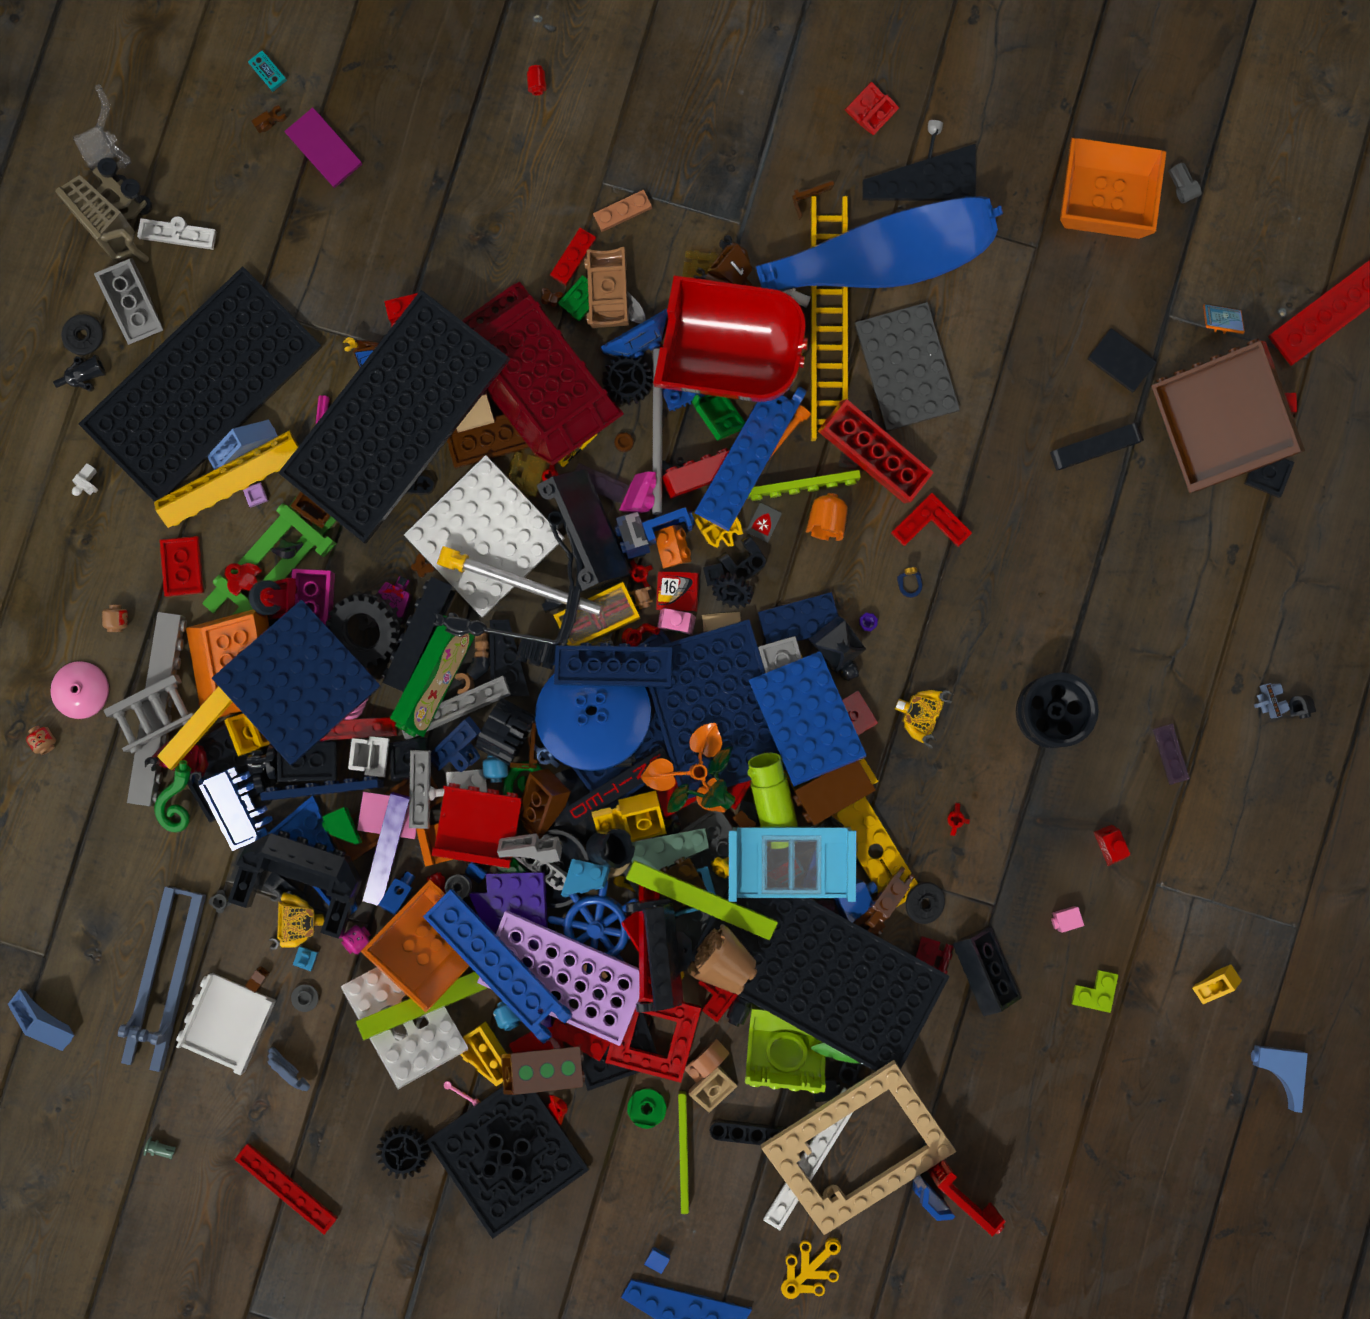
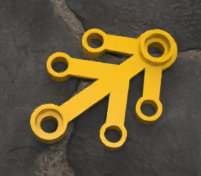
[781,1237,841,1299]

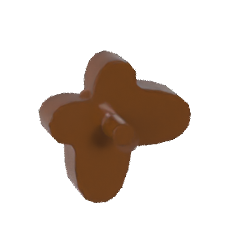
[541,288,563,307]
[411,554,435,578]

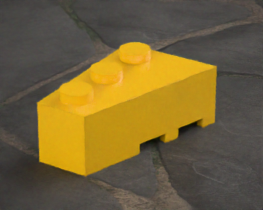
[460,1021,506,1086]

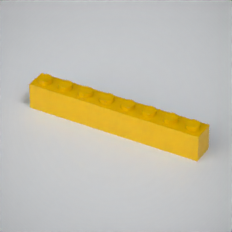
[154,430,299,528]

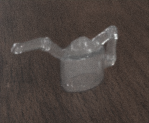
[73,84,131,170]

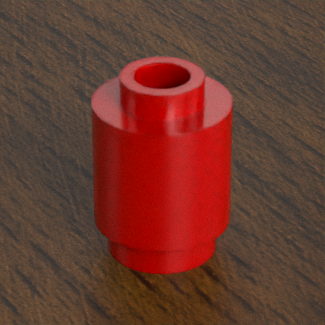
[527,65,547,96]

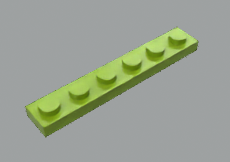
[747,470,861,501]

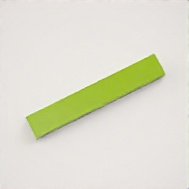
[678,1091,689,1214]

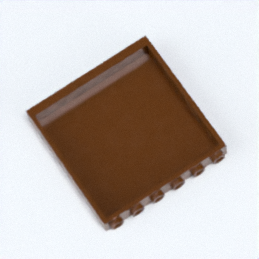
[1151,339,1305,493]

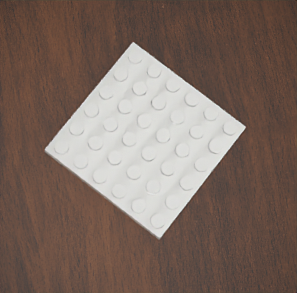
[404,455,565,617]

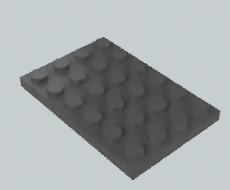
[854,302,960,432]

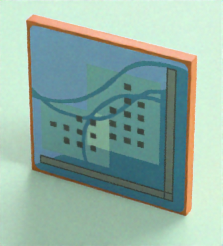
[1203,304,1245,334]

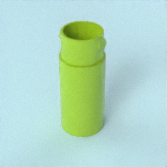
[747,753,798,849]

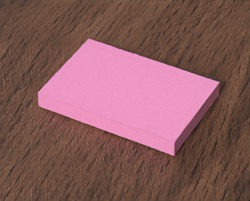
[357,792,417,839]

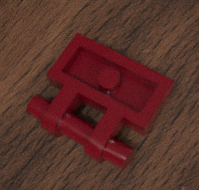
[915,936,953,974]

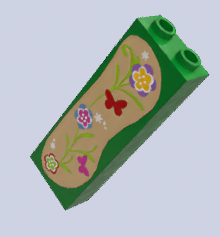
[390,615,475,737]

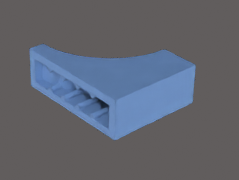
[208,420,278,470]
[8,989,75,1051]
[1251,1045,1308,1113]

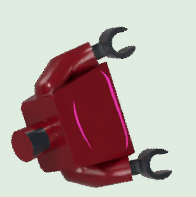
[145,740,209,785]

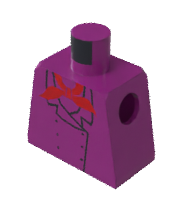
[378,576,412,625]

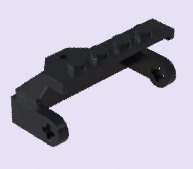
[625,897,693,1012]

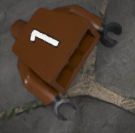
[693,235,752,286]

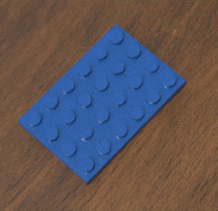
[749,651,866,787]

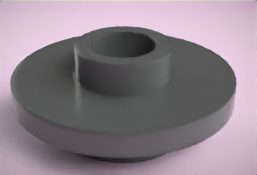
[291,984,319,1012]

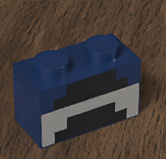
[614,511,650,559]

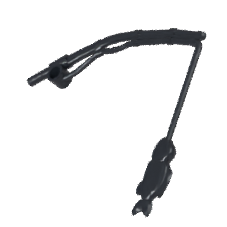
[433,511,584,646]

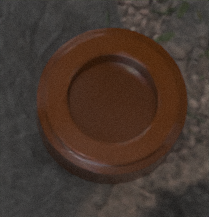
[614,433,634,453]

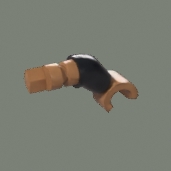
[455,633,490,695]

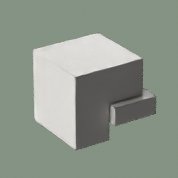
[348,736,390,777]

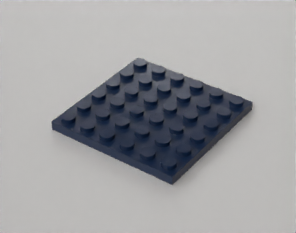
[212,600,381,766]

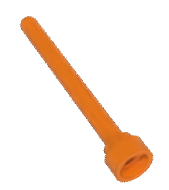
[770,405,811,458]

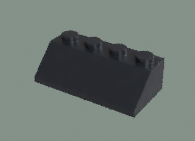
[953,926,1022,1016]

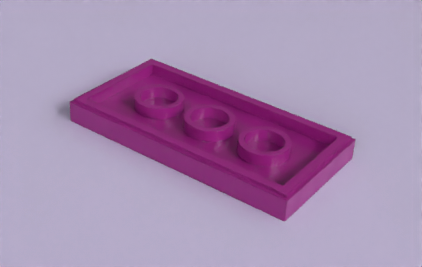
[284,107,362,188]

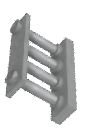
[104,675,195,754]

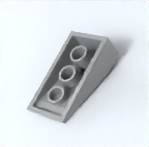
[94,258,164,345]

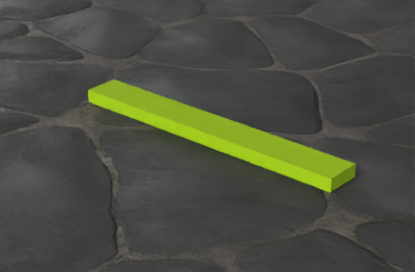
[626,860,778,940]
[356,972,488,1041]

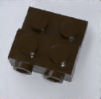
[659,857,708,912]

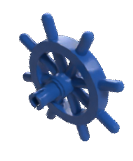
[548,881,638,973]

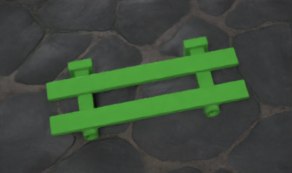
[202,498,337,621]

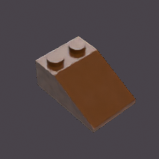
[518,768,571,839]

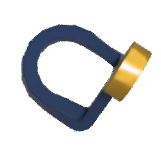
[897,567,922,598]

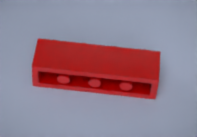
[662,448,730,498]

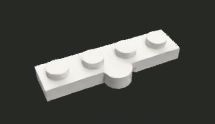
[137,217,217,250]

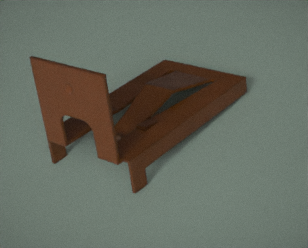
[792,181,834,220]
[510,723,537,769]

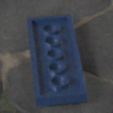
[260,776,384,800]

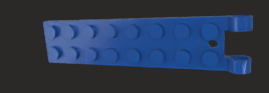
[695,387,807,532]
[423,889,573,1043]

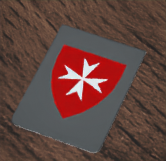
[746,503,782,543]

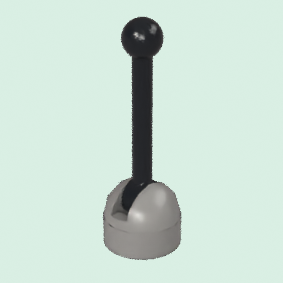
[928,120,943,159]

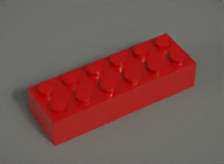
[818,399,934,503]

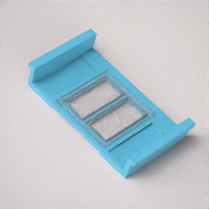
[729,827,856,902]

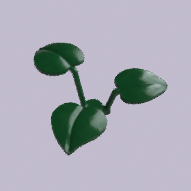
[667,746,735,813]

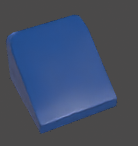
[465,862,488,884]
[644,1247,670,1274]

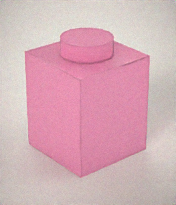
[1051,906,1084,933]

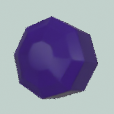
[859,613,878,632]

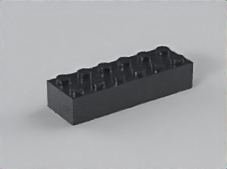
[382,577,457,692]

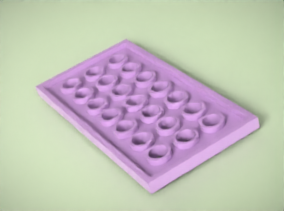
[477,910,639,1046]

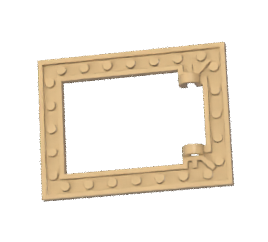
[761,1060,956,1235]

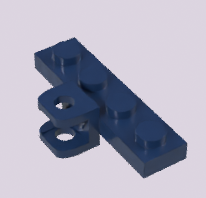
[431,716,482,772]

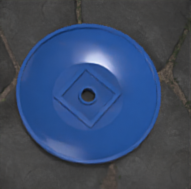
[535,674,651,771]

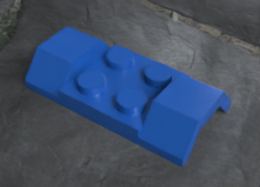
[913,1175,956,1221]

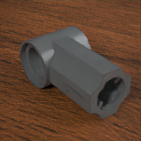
[1168,163,1202,203]

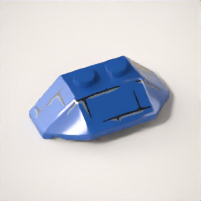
[601,309,668,360]

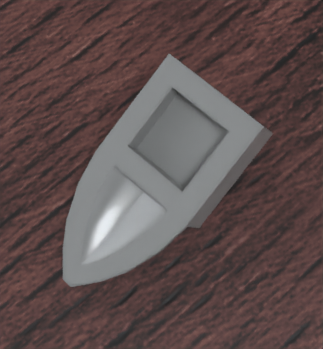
[627,291,646,324]

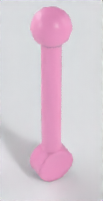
[444,1081,480,1106]

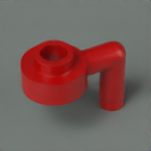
[622,623,660,647]

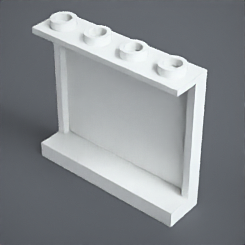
[176,973,276,1075]

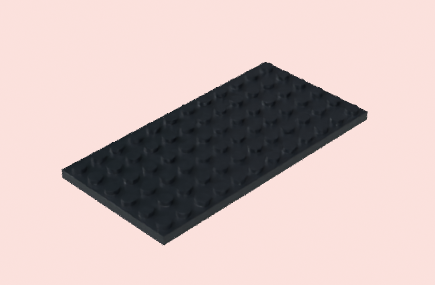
[78,266,322,502]
[278,290,510,544]
[692,876,950,1072]

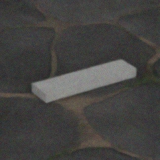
[409,750,431,829]

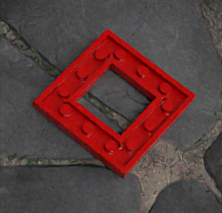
[605,986,701,1083]

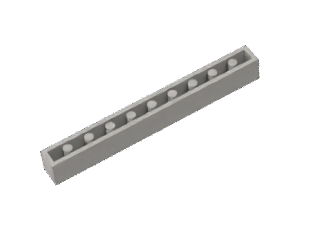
[127,612,187,806]

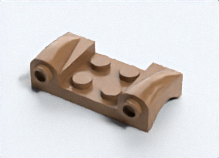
[584,247,629,328]

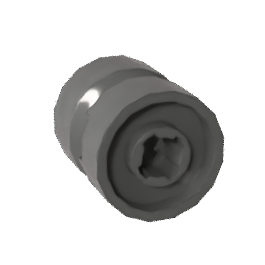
[445,874,473,899]

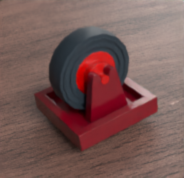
[249,578,297,621]

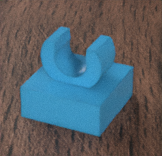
[293,946,319,971]

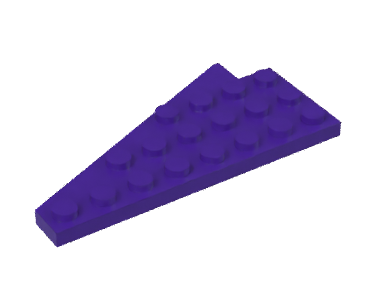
[469,871,553,1027]

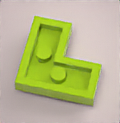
[1071,970,1118,1013]

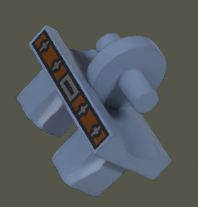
[1254,683,1290,719]

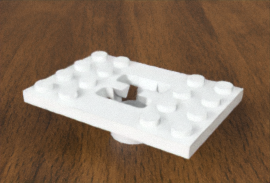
[341,967,468,1089]

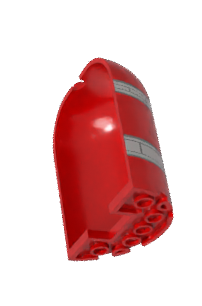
[653,275,808,402]

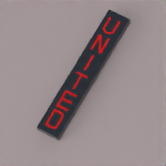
[563,748,671,826]

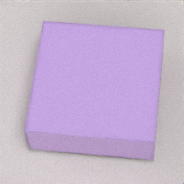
[243,482,268,507]

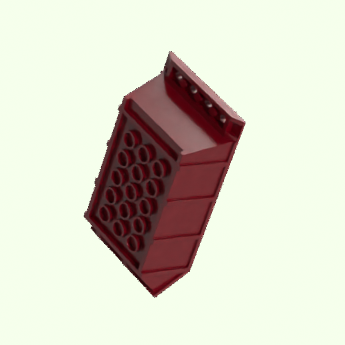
[461,282,624,465]

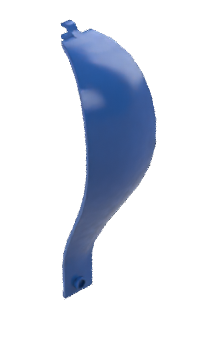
[756,196,1003,291]

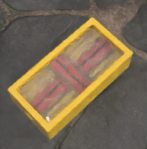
[553,582,640,646]

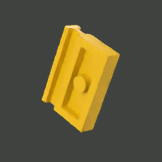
[592,805,626,831]

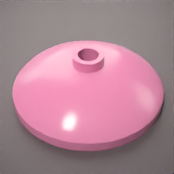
[51,662,109,719]

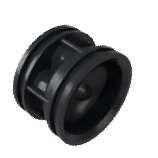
[1015,672,1099,748]

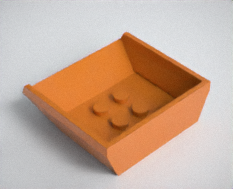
[1060,137,1166,239]
[186,609,270,718]
[361,880,469,1012]

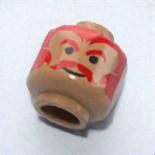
[102,604,128,632]
[26,725,56,755]

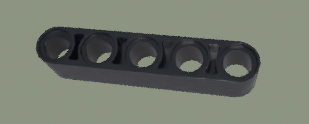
[1050,422,1144,471]
[709,1119,788,1145]

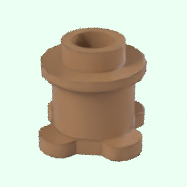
[629,586,653,609]

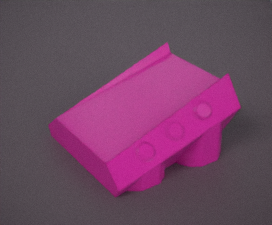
[619,472,656,513]

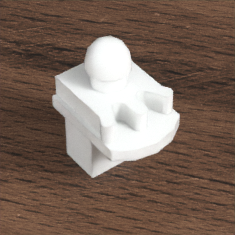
[72,464,98,496]

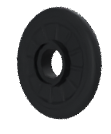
[61,314,103,355]
[905,882,945,924]

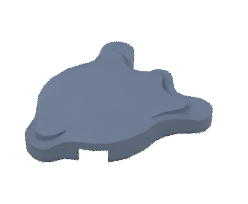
[267,1047,311,1091]

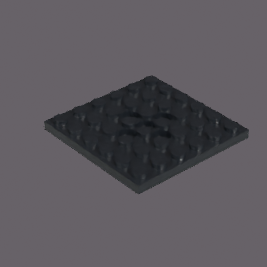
[427,1086,590,1239]

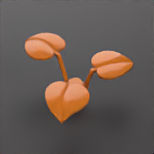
[641,723,727,812]

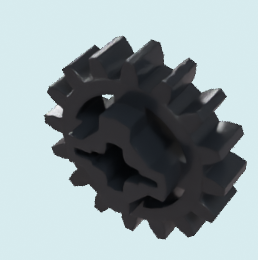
[712,573,754,609]

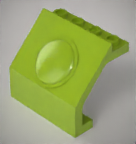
[745,1003,826,1093]

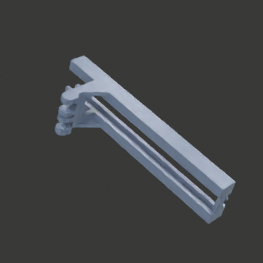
[118,886,206,1072]

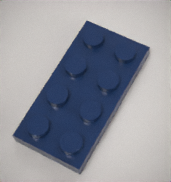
[758,592,838,644]

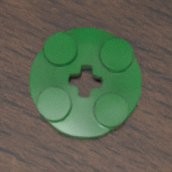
[627,1088,666,1129]

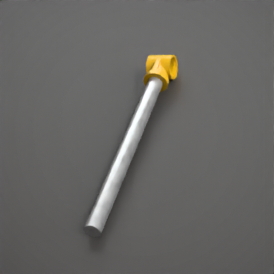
[437,546,603,616]

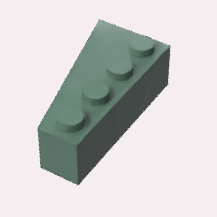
[631,828,710,870]

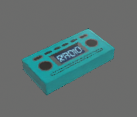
[248,51,287,92]

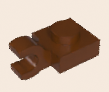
[251,105,287,134]

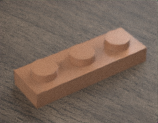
[593,190,652,232]

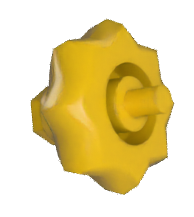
[711,857,729,879]

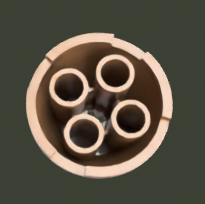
[688,924,757,995]

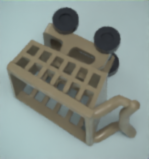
[55,157,152,263]

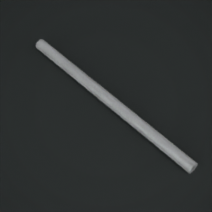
[652,349,662,515]

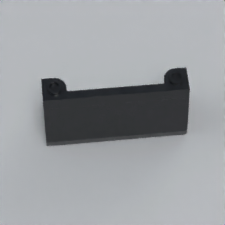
[537,469,632,591]

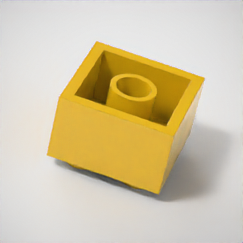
[618,790,667,842]

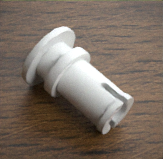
[782,288,811,308]

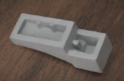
[497,833,562,864]

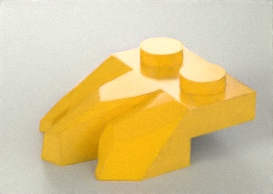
[691,510,743,548]
[224,714,270,756]

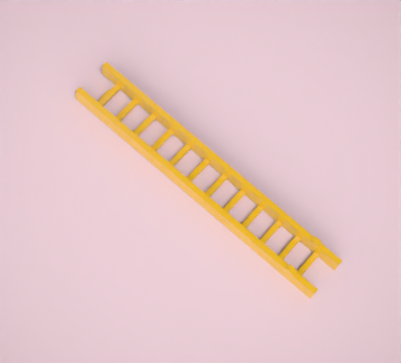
[811,196,848,441]

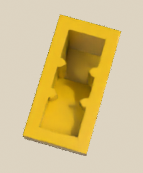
[1192,964,1242,1004]

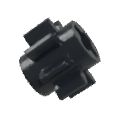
[247,750,266,774]

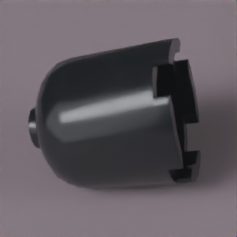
[586,829,635,868]

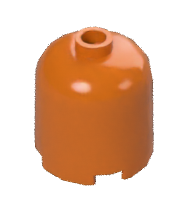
[806,493,848,541]

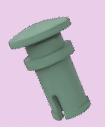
[143,1136,176,1160]

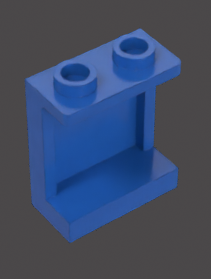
[642,507,695,546]

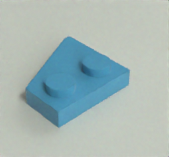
[561,859,610,897]

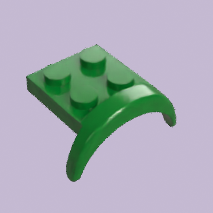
[692,394,745,441]

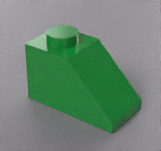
[322,807,362,845]

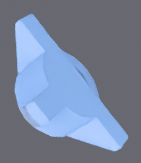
[534,745,560,768]

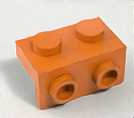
[654,525,691,569]

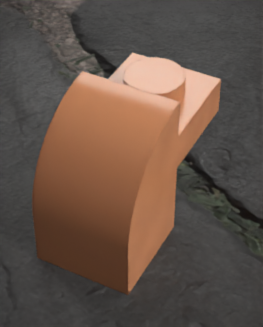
[685,1039,729,1083]

